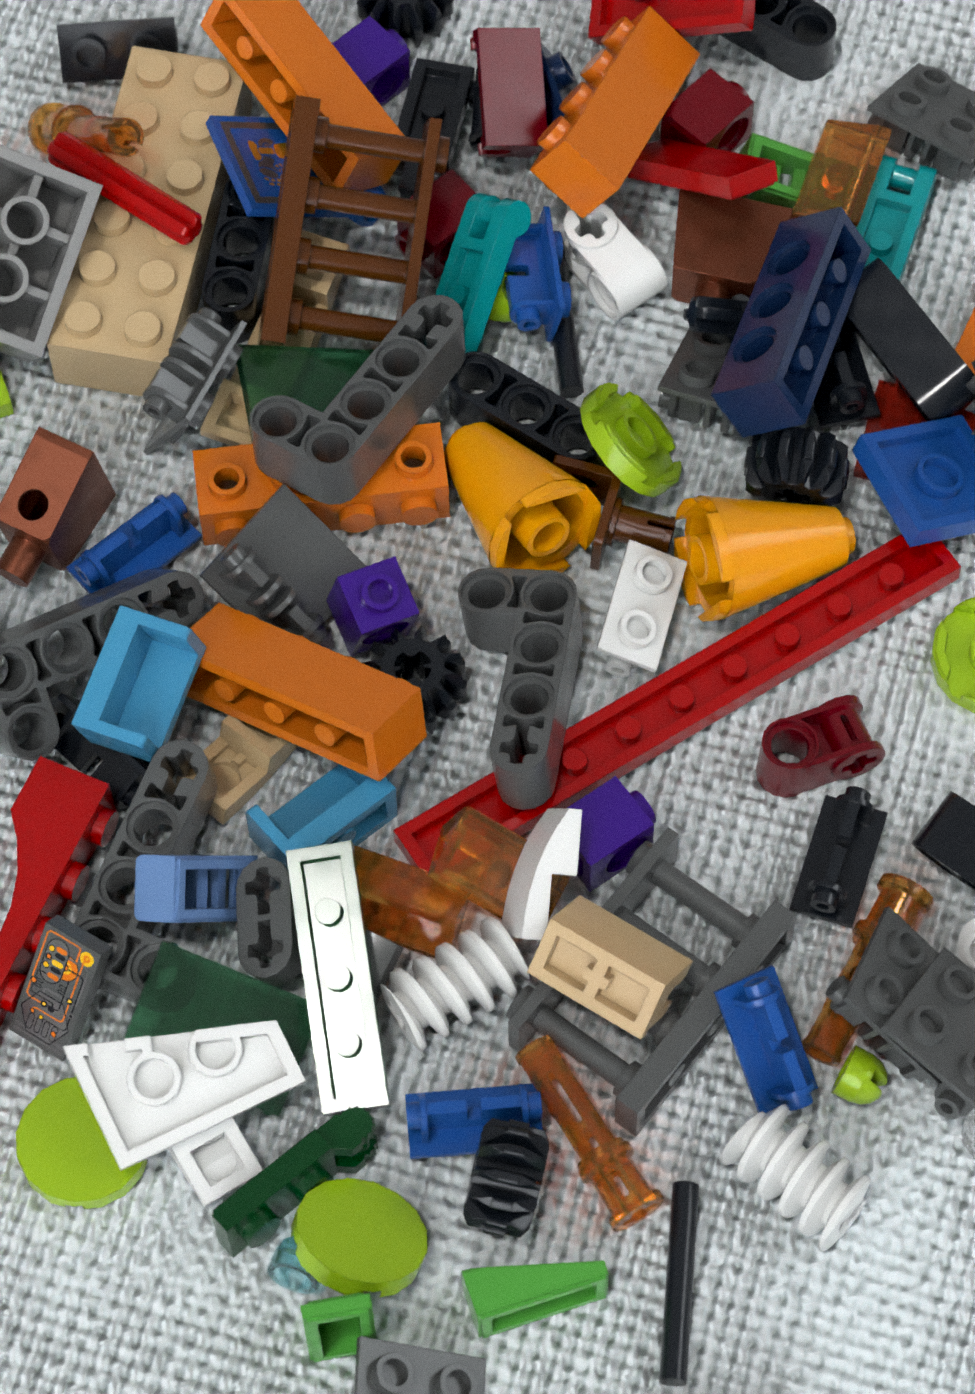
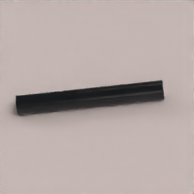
[553,245,584,398]
[659,1181,699,1386]

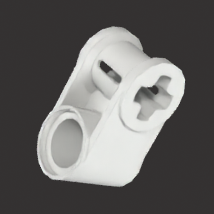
[563,203,667,320]

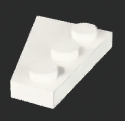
[63,1020,306,1171]

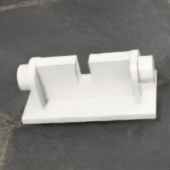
[596,539,687,677]

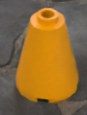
[444,422,601,572]
[674,495,856,622]

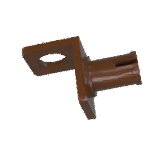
[552,455,677,570]

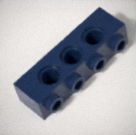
[711,207,871,438]

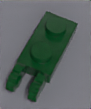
[212,1105,378,1258]

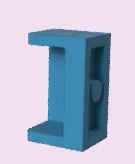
[71,605,206,762]
[245,764,398,867]

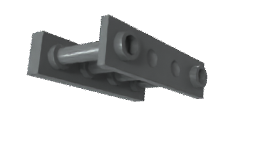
[506,827,796,1137]

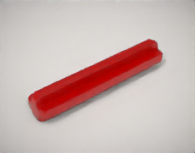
[47,131,203,245]

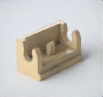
[527,895,693,1040]

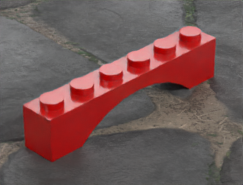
[0,756,119,1027]

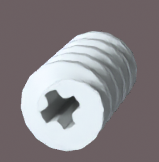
[380,916,530,1051]
[720,1104,871,1251]

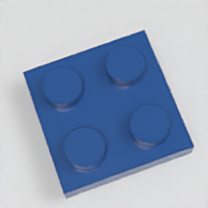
[852,415,975,547]

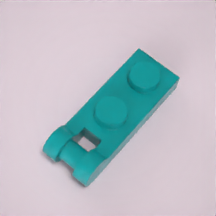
[854,154,938,283]
[435,193,532,353]

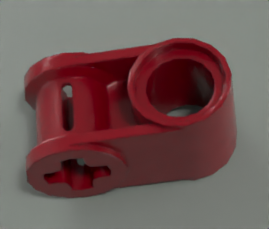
[755,695,885,798]

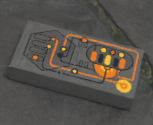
[9,915,113,1062]

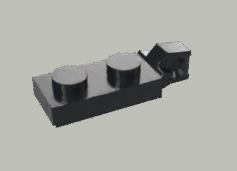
[393,58,475,199]

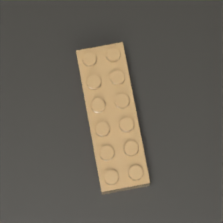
[47,46,253,397]

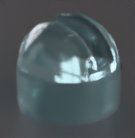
[267,1235,320,1294]

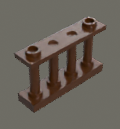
[257,95,450,348]

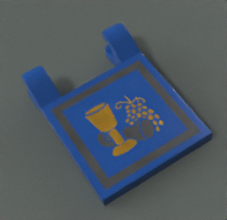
[205,115,386,227]

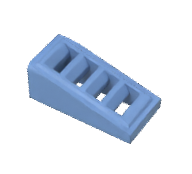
[134,854,258,923]

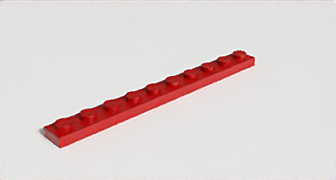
[393,534,961,891]

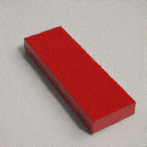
[626,138,778,200]

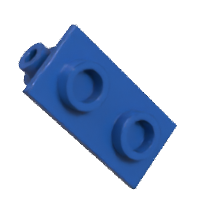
[505,206,571,342]
[66,492,202,594]
[714,965,818,1113]
[405,1083,543,1160]

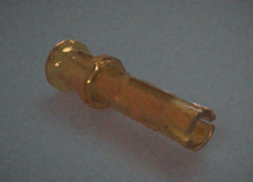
[28,102,144,157]
[802,873,934,1067]
[515,1035,665,1232]

